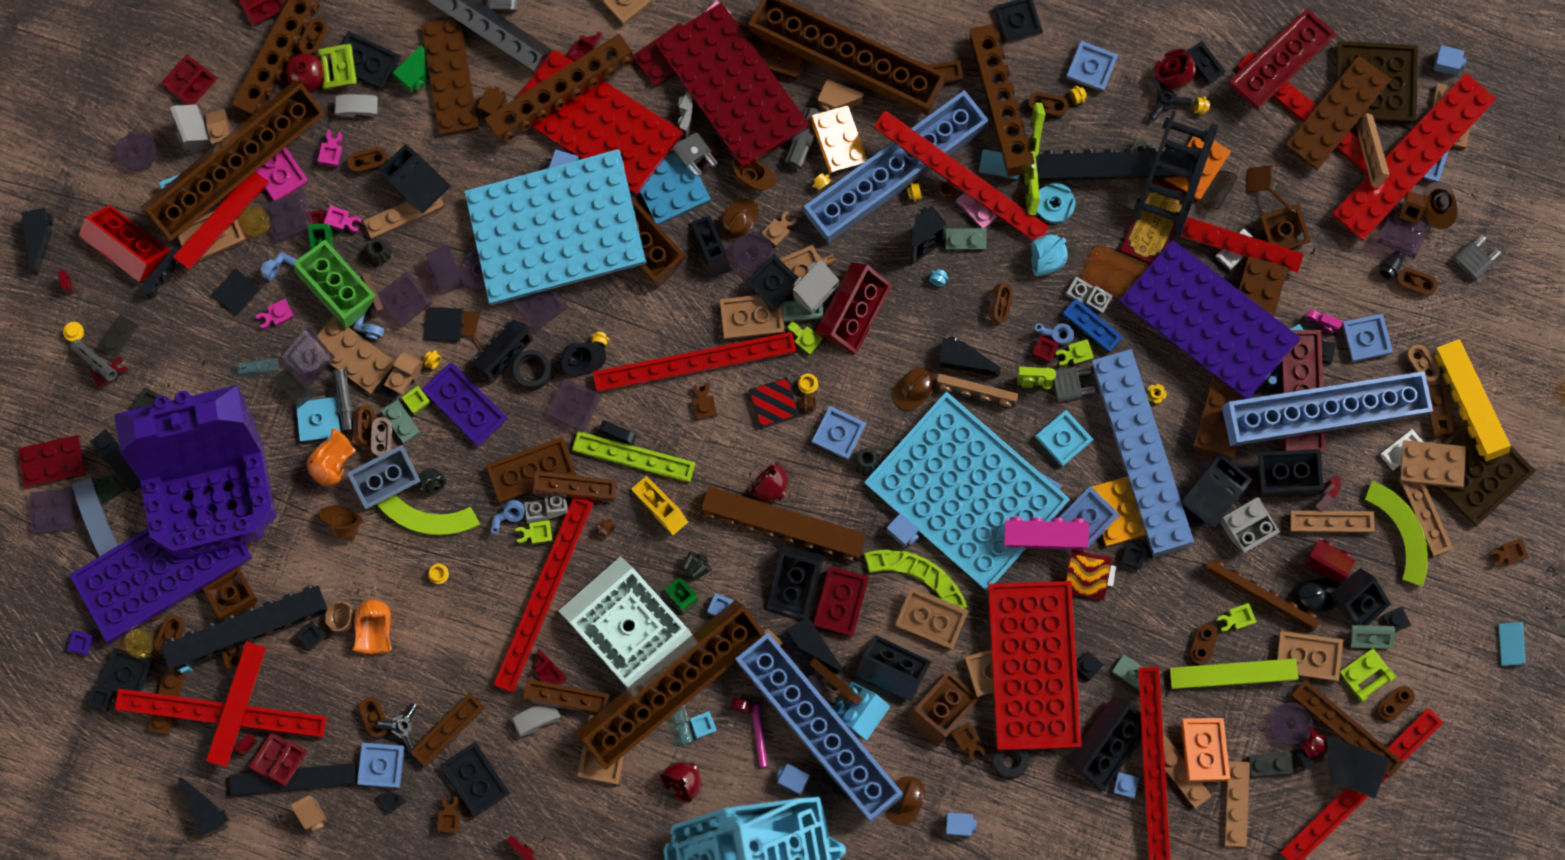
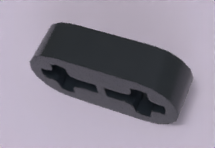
[598,421,637,445]

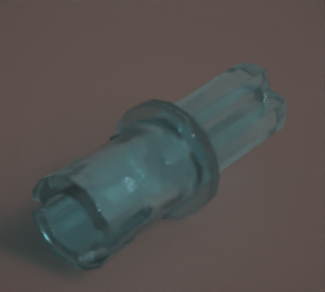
[237,358,279,375]
[674,705,694,745]

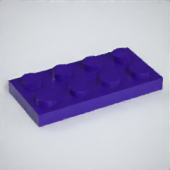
[422,362,508,447]

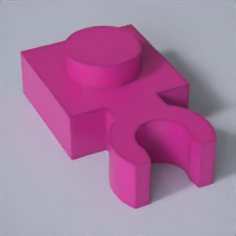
[318,130,343,167]
[324,205,362,234]
[256,299,295,330]
[1305,309,1343,334]

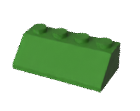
[293,240,376,329]

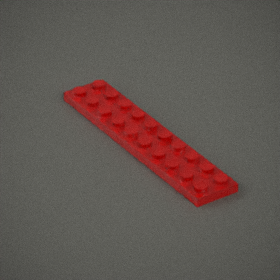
[1332,73,1497,242]

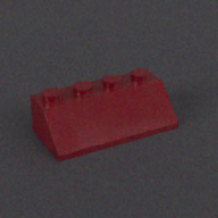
[815,262,892,354]

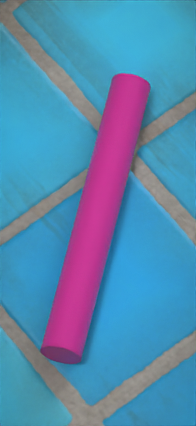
[752,705,768,768]

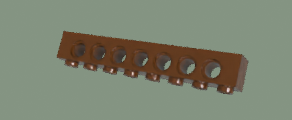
[232,0,321,117]
[969,24,1035,177]
[485,34,634,144]

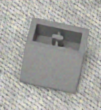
[169,105,213,155]
[793,259,839,315]
[1220,497,1280,553]

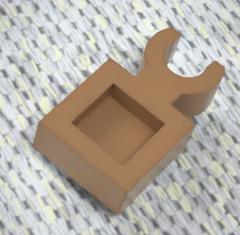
[761,211,797,248]

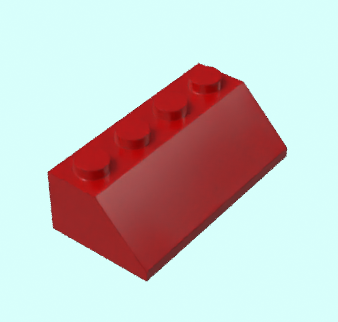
[78,205,171,282]

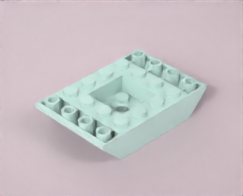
[559,556,692,689]

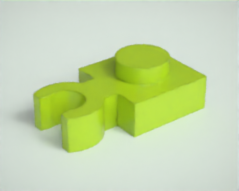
[1055,339,1094,367]
[515,520,553,545]
[1217,603,1256,632]

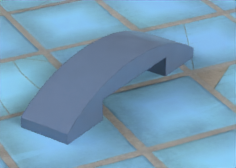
[72,476,118,556]

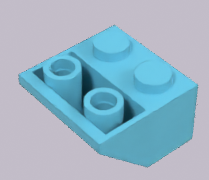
[833,681,890,741]

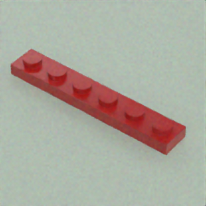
[1181,217,1304,273]

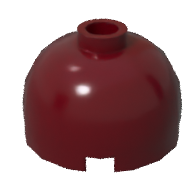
[1154,48,1196,89]
[285,53,323,93]
[749,462,789,503]
[660,761,702,803]

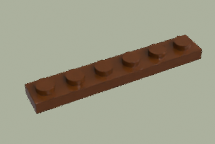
[1204,559,1320,631]
[1291,680,1404,779]

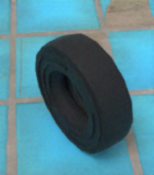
[992,747,1030,779]

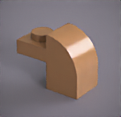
[384,352,425,396]

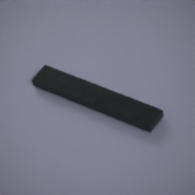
[230,763,357,796]

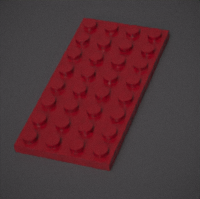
[655,2,810,169]

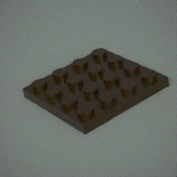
[1336,41,1418,124]
[1436,422,1536,527]

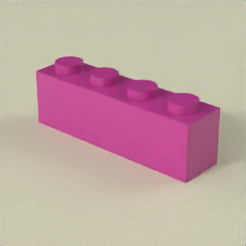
[1005,517,1089,550]

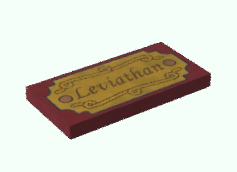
[1120,180,1183,265]

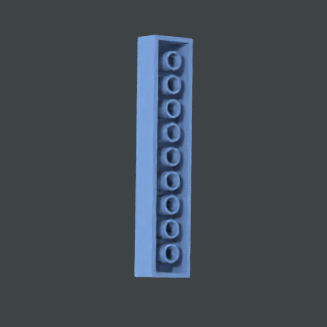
[804,90,989,244]
[1092,349,1194,558]
[1222,371,1433,447]
[736,633,903,824]

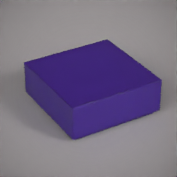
[67,630,94,656]

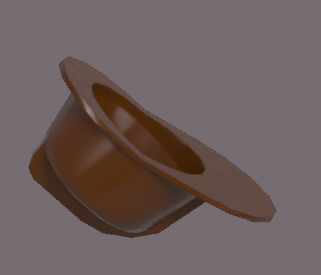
[733,160,777,190]
[1423,182,1458,230]
[718,198,759,242]
[892,367,937,410]
[319,505,363,541]
[886,776,926,825]

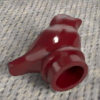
[1301,726,1333,758]

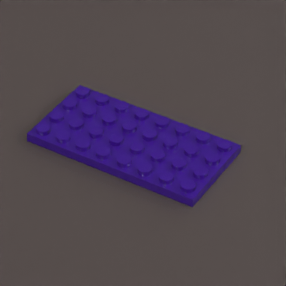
[1120,240,1300,399]
[70,490,253,644]

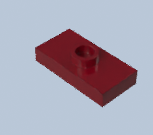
[506,835,536,860]

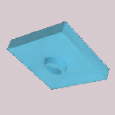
[296,397,341,443]
[1035,410,1094,467]

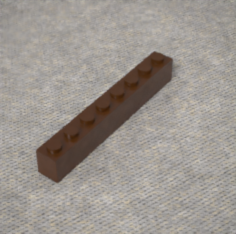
[701,486,866,562]

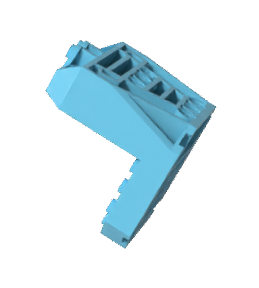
[664,797,846,860]

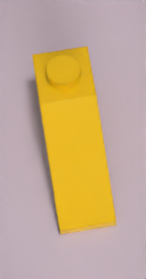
[631,476,688,535]

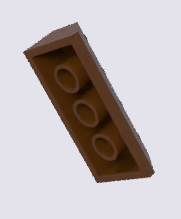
[632,198,686,287]

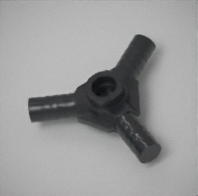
[1149,77,1192,121]
[375,703,418,752]

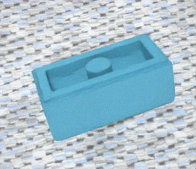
[979,150,1019,180]
[1499,622,1525,666]

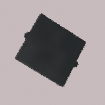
[212,268,261,315]
[425,307,464,342]

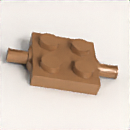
[780,245,836,298]

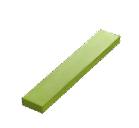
[572,431,696,483]
[1170,658,1298,690]

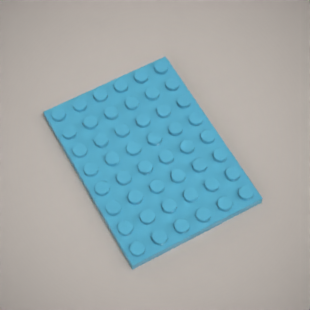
[465,149,647,305]
[864,392,1070,592]

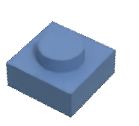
[707,593,734,616]
[1114,772,1139,799]

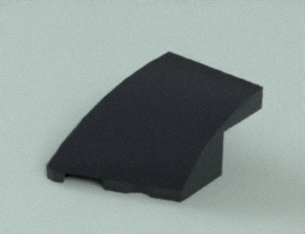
[1326,736,1390,799]

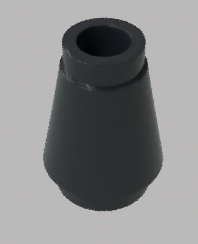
[1379,250,1406,280]

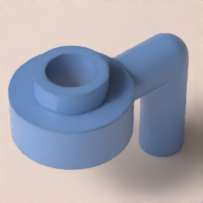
[261,252,297,281]
[353,312,385,340]
[1035,323,1074,345]
[491,500,525,534]

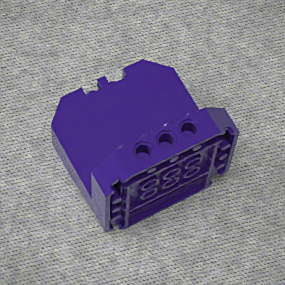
[114,385,277,559]

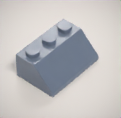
[347,445,421,510]

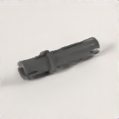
[70,339,117,381]
[333,369,354,431]

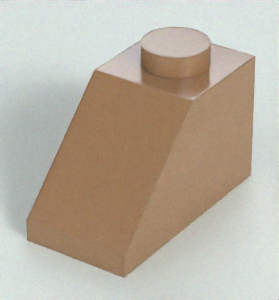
[818,79,864,112]
[206,109,231,147]
[291,795,327,833]

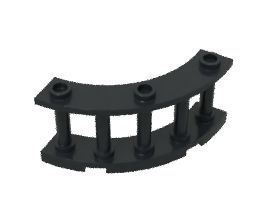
[1134,110,1219,234]

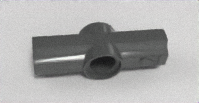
[785,108,821,169]

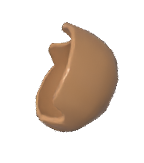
[325,601,355,632]

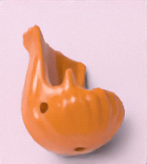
[307,428,356,486]
[352,599,392,655]

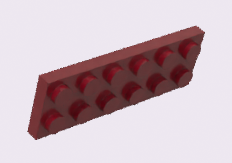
[1228,8,1337,111]
[1280,330,1326,453]

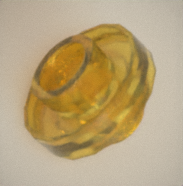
[239,207,270,237]
[124,629,155,658]

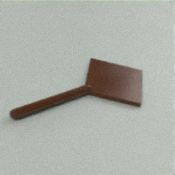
[1247,165,1294,212]
[461,311,484,352]

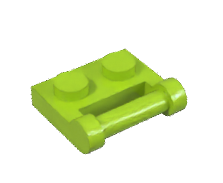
[317,44,357,90]
[1017,367,1056,390]
[1340,648,1396,703]

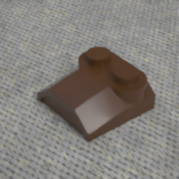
[1259,204,1311,249]
[203,567,258,622]

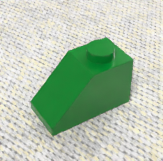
[393,45,427,95]

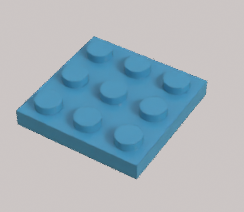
[640,153,711,226]

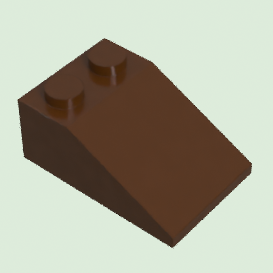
[905,670,980,748]

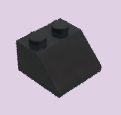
[1330,568,1391,626]

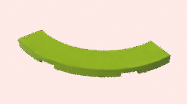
[1025,103,1046,215]
[1365,481,1428,587]
[377,495,481,536]
[864,550,967,609]

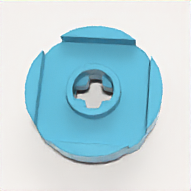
[1036,183,1075,224]

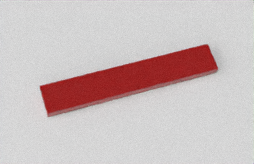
[173,171,269,271]
[206,641,267,768]

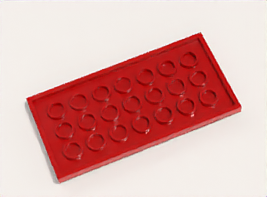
[517,49,683,196]
[988,581,1081,751]

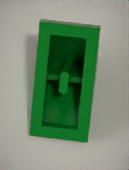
[308,223,333,249]
[664,577,699,614]

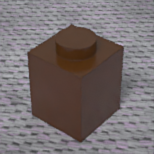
[477,86,508,117]
[1399,191,1427,224]

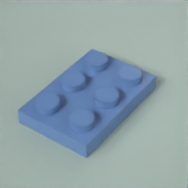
[1059,486,1120,553]

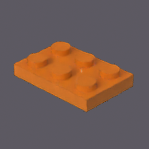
[1165,137,1231,201]
[1181,718,1230,782]

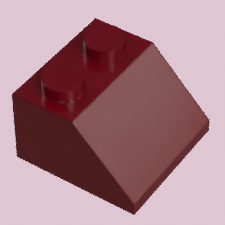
[1304,539,1355,585]

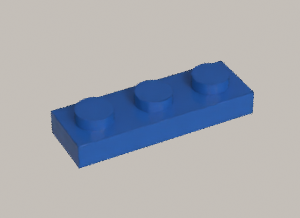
[1063,298,1123,353]

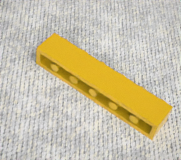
[1434,339,1511,461]

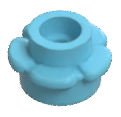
[929,269,949,287]

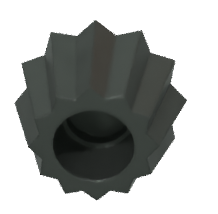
[365,238,393,266]
[853,447,882,475]
[419,468,447,495]
[683,551,712,578]

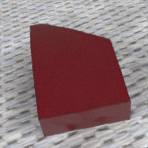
[567,32,602,62]
[1316,475,1341,512]
[536,649,568,685]

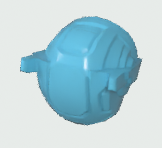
[1031,234,1068,277]

